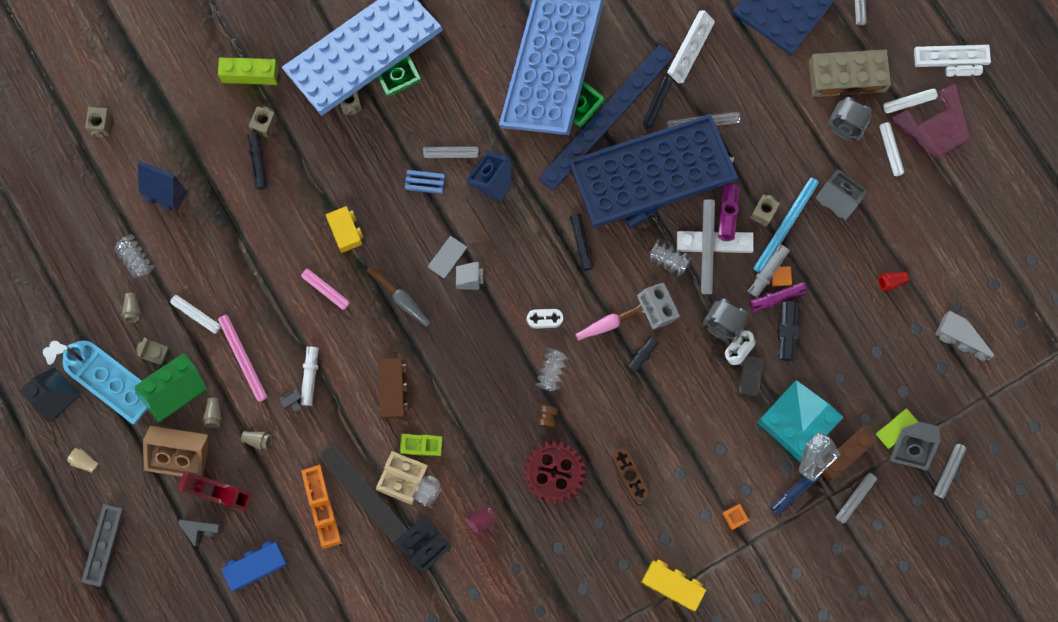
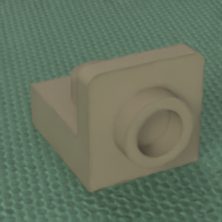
[136,338,170,366]

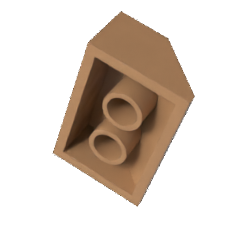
[143,426,208,477]

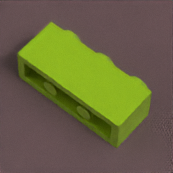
[218,57,279,85]

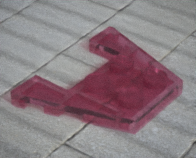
[892,84,970,158]

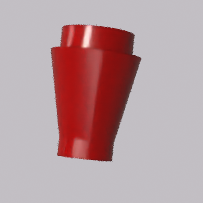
[878,272,909,291]

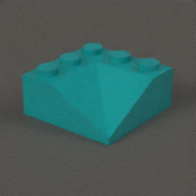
[757,380,843,462]

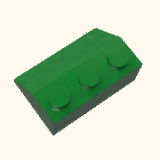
[135,353,207,423]

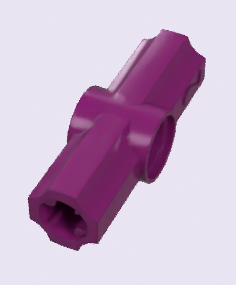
[718,184,740,242]

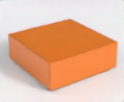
[771,266,792,287]
[722,504,749,531]

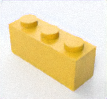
[641,560,706,611]

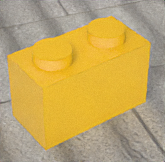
[325,206,364,253]

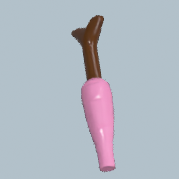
[576,303,646,341]

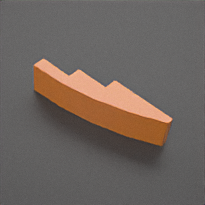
[301,465,342,549]

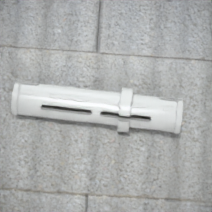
[300,347,319,406]

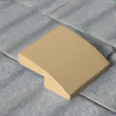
[376,451,428,505]

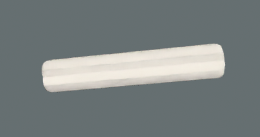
[883,89,938,114]
[880,122,905,176]
[170,295,221,334]

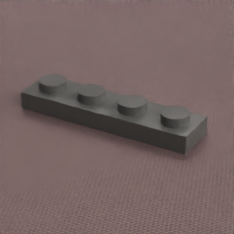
[81,504,124,587]

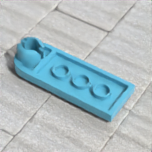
[63,341,148,425]

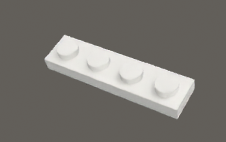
[667,11,715,83]
[914,45,991,67]
[677,231,753,253]

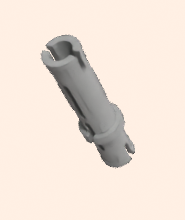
[747,244,790,298]

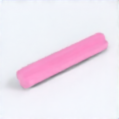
[301,269,350,310]

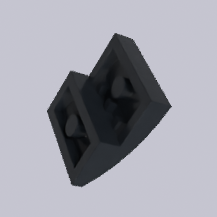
[394,515,452,574]

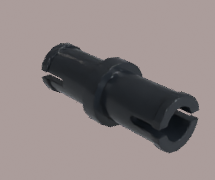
[626,336,659,374]

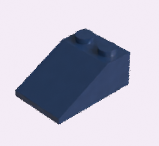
[138,161,187,211]

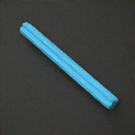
[754,178,819,273]

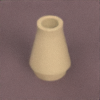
[67,448,99,473]

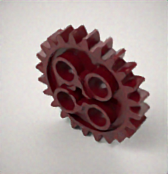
[522,440,586,505]

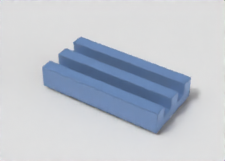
[405,170,445,194]

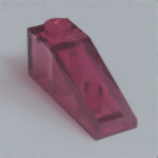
[464,507,497,538]

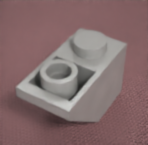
[456,262,483,290]

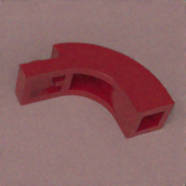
[177,471,253,512]

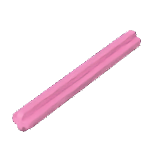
[218,315,267,402]

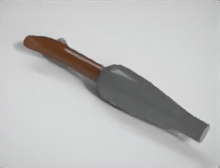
[367,267,431,327]

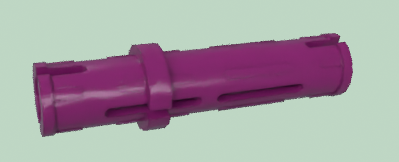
[749,282,807,312]

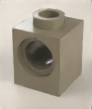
[340,92,362,115]
[249,106,277,138]
[85,107,112,137]
[750,194,780,227]

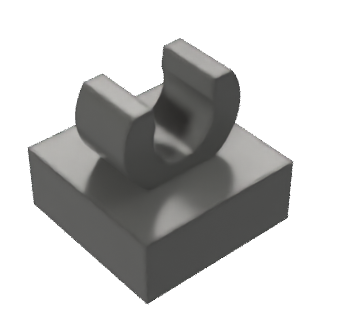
[280,388,301,412]

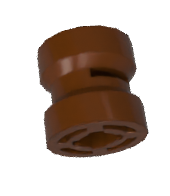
[537,406,559,429]

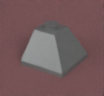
[889,422,940,470]

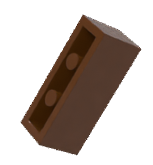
[378,358,408,420]
[816,426,877,481]

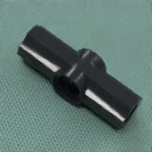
[777,301,799,361]

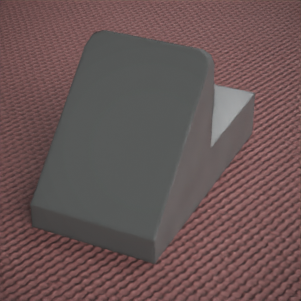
[179,520,222,547]

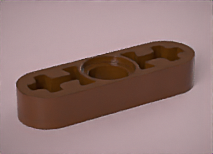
[613,449,648,502]

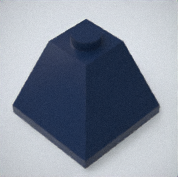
[466,151,511,201]

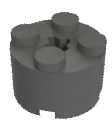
[828,97,872,141]
[703,298,748,342]

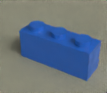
[221,541,288,592]

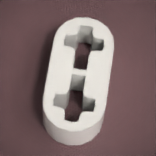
[527,309,563,328]
[725,331,756,365]

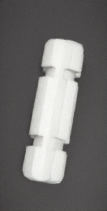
[945,64,983,76]

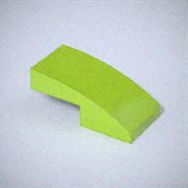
[876,408,918,449]
[400,434,442,456]

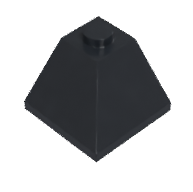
[19,367,80,422]

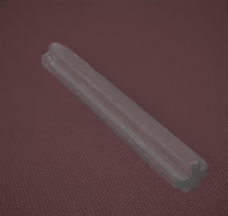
[667,112,741,128]

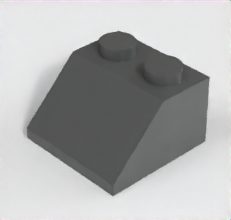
[816,169,868,220]

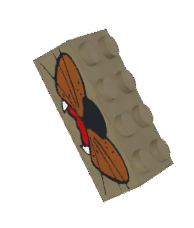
[808,50,891,97]

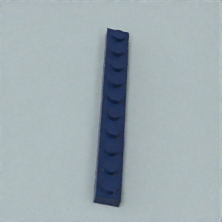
[539,45,674,191]

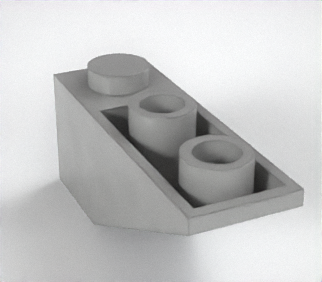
[935,311,994,361]

